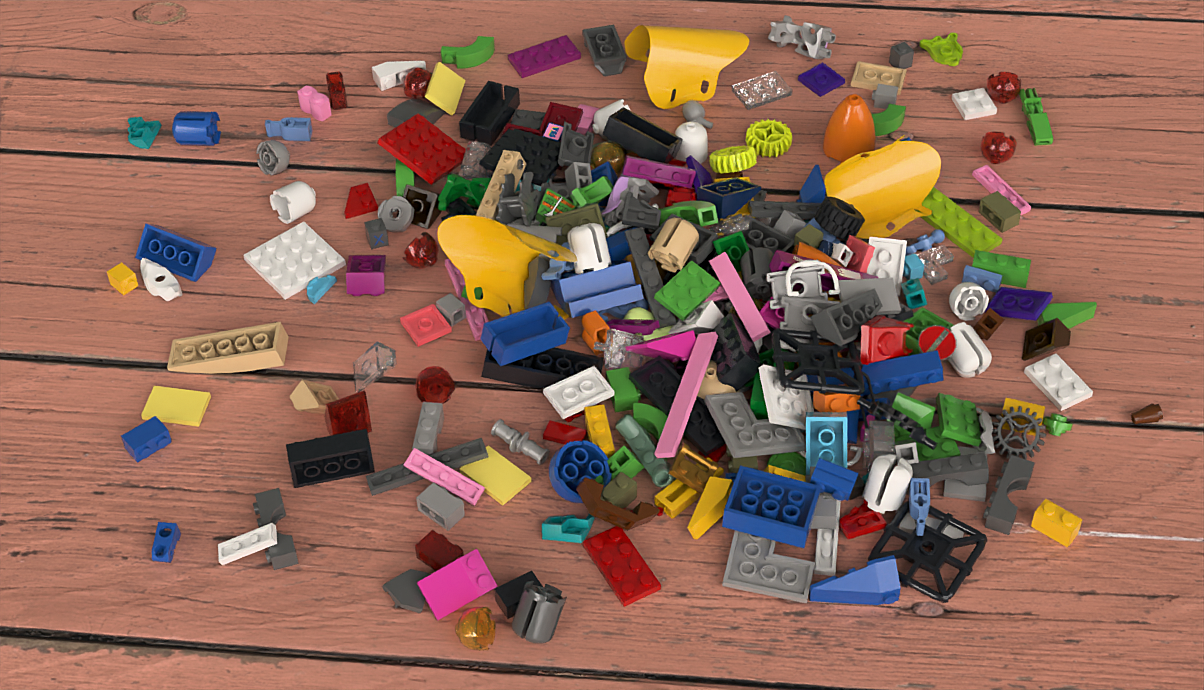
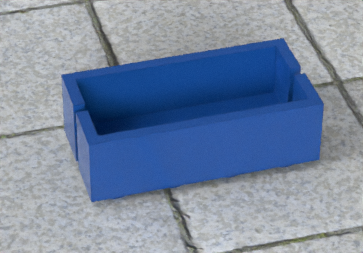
[480,301,570,366]

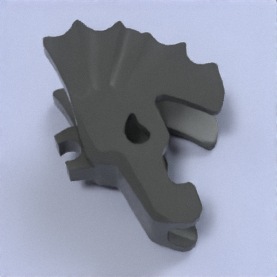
[496,172,549,226]

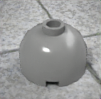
[256,140,290,176]

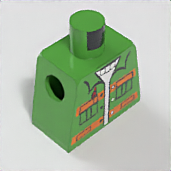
[536,188,577,226]

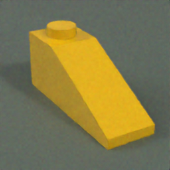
[687,476,734,540]

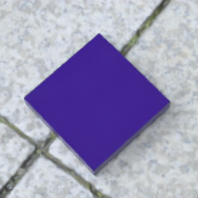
[798,62,845,97]

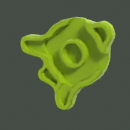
[919,32,963,66]

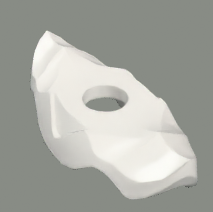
[140,258,182,301]

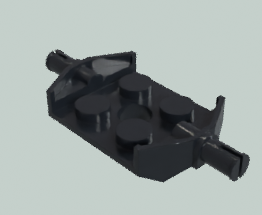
[857,397,938,450]

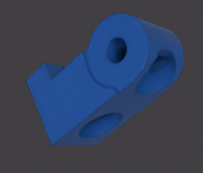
[152,522,181,563]

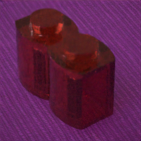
[326,71,347,110]

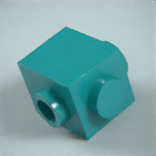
[901,278,927,309]

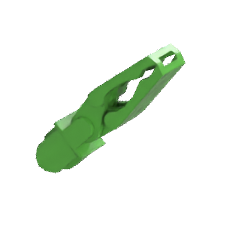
[1019,88,1053,146]

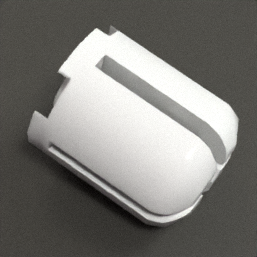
[567,223,612,274]
[937,322,992,378]
[862,454,913,514]

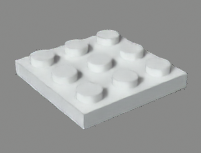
[758,364,814,430]

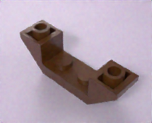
[576,477,660,531]

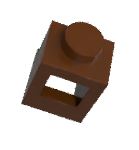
[973,308,1005,340]

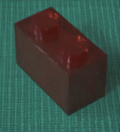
[415,530,464,571]

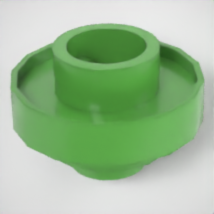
[1042,413,1073,436]

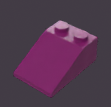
[346,255,386,296]

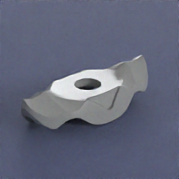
[972,407,995,454]

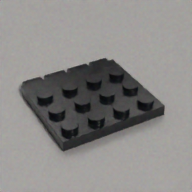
[480,129,561,186]

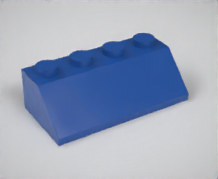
[135,223,217,282]

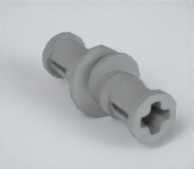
[491,419,550,465]

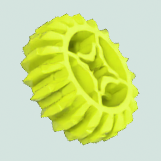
[745,119,792,158]
[709,145,757,174]

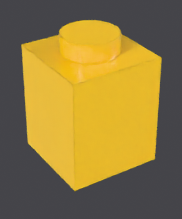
[107,262,138,296]

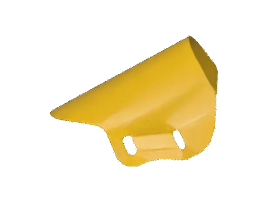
[624,25,749,109]
[824,135,941,239]
[438,215,578,317]

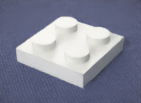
[952,88,997,120]

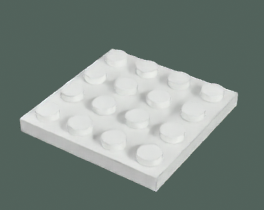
[243,222,346,300]

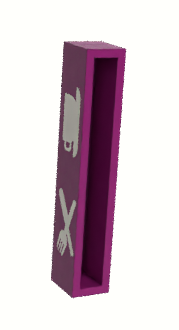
[769,250,878,291]

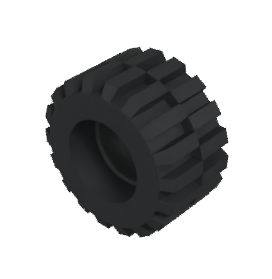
[814,197,865,240]

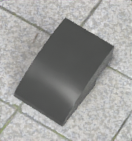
[387,98,446,128]

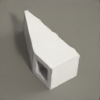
[372,61,427,91]

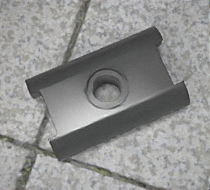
[558,122,594,167]

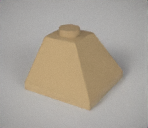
[290,379,348,415]

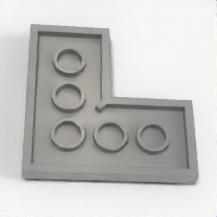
[704,392,806,458]
[722,530,815,603]

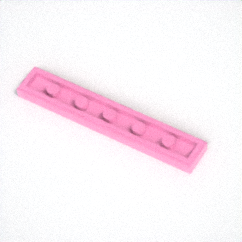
[709,252,771,342]
[445,259,489,341]

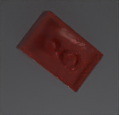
[324,390,372,436]

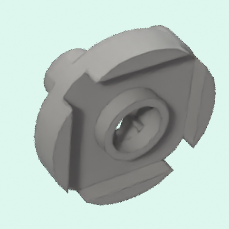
[378,196,414,232]

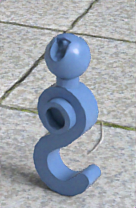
[905,229,945,256]
[597,299,649,322]

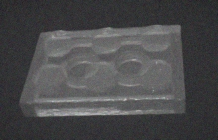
[732,71,793,110]

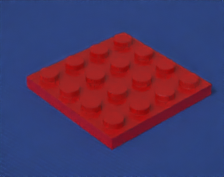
[377,113,471,185]

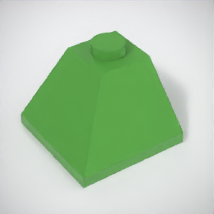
[884,392,935,438]

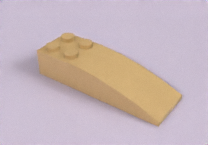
[167,322,289,373]

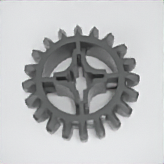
[992,406,1046,459]

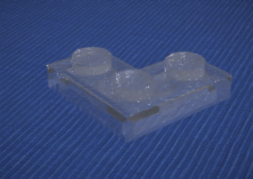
[917,245,954,285]

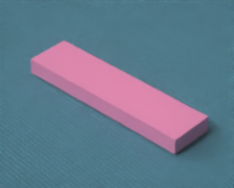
[972,165,1031,215]
[404,448,485,506]

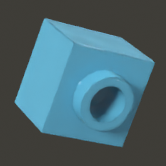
[903,253,924,280]

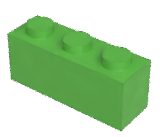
[972,250,1031,288]

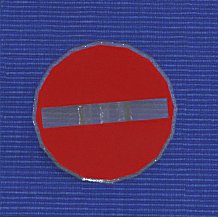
[918,325,957,361]

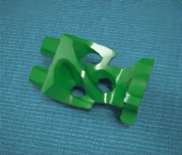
[438,173,491,211]

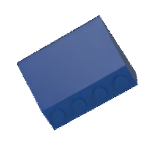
[722,465,821,548]

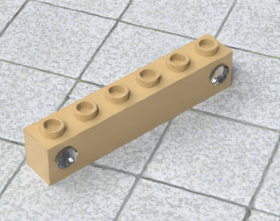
[476,150,526,222]

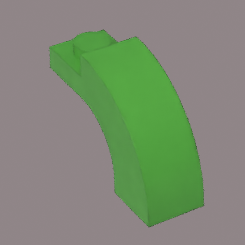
[441,36,495,69]
[872,104,906,136]
[396,158,415,197]
[570,176,614,208]
[659,201,718,227]
[633,403,668,461]

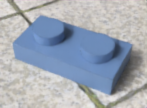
[962,265,1002,293]

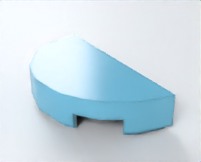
[307,275,337,304]

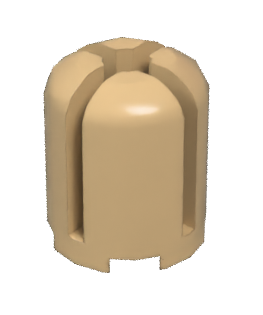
[648,218,699,273]

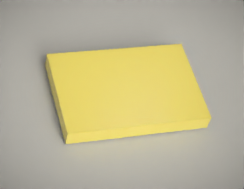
[425,62,465,116]
[141,386,211,427]
[460,445,531,506]

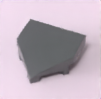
[382,569,431,613]

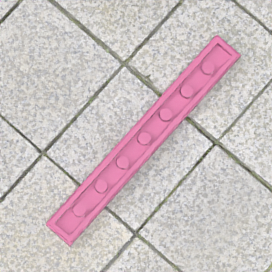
[654,332,718,459]

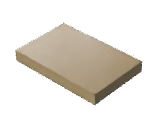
[851,61,907,95]

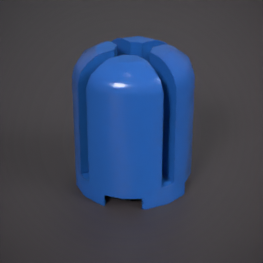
[172,111,221,146]

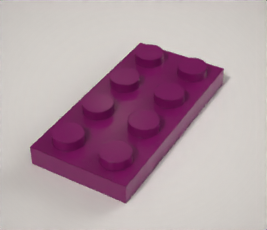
[508,35,581,78]

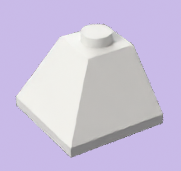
[668,300,724,334]

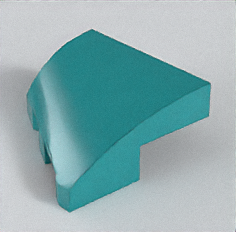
[128,117,162,149]
[542,513,595,543]

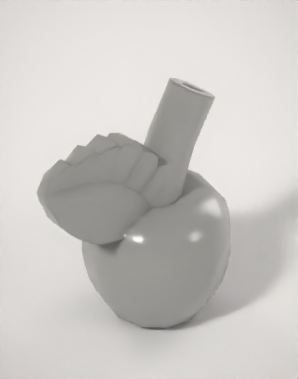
[682,100,714,129]

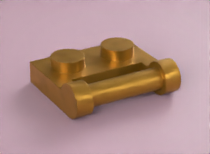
[668,443,719,494]

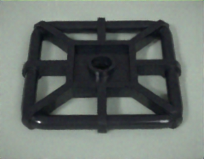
[772,328,865,396]
[868,499,988,603]

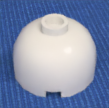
[949,282,989,321]

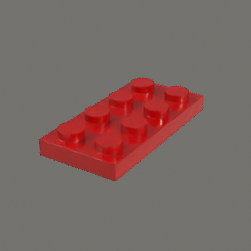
[583,526,661,607]

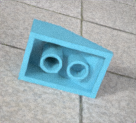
[806,412,847,475]

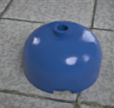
[549,440,612,503]

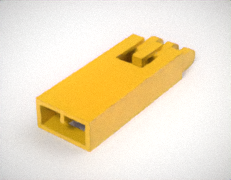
[654,458,724,519]

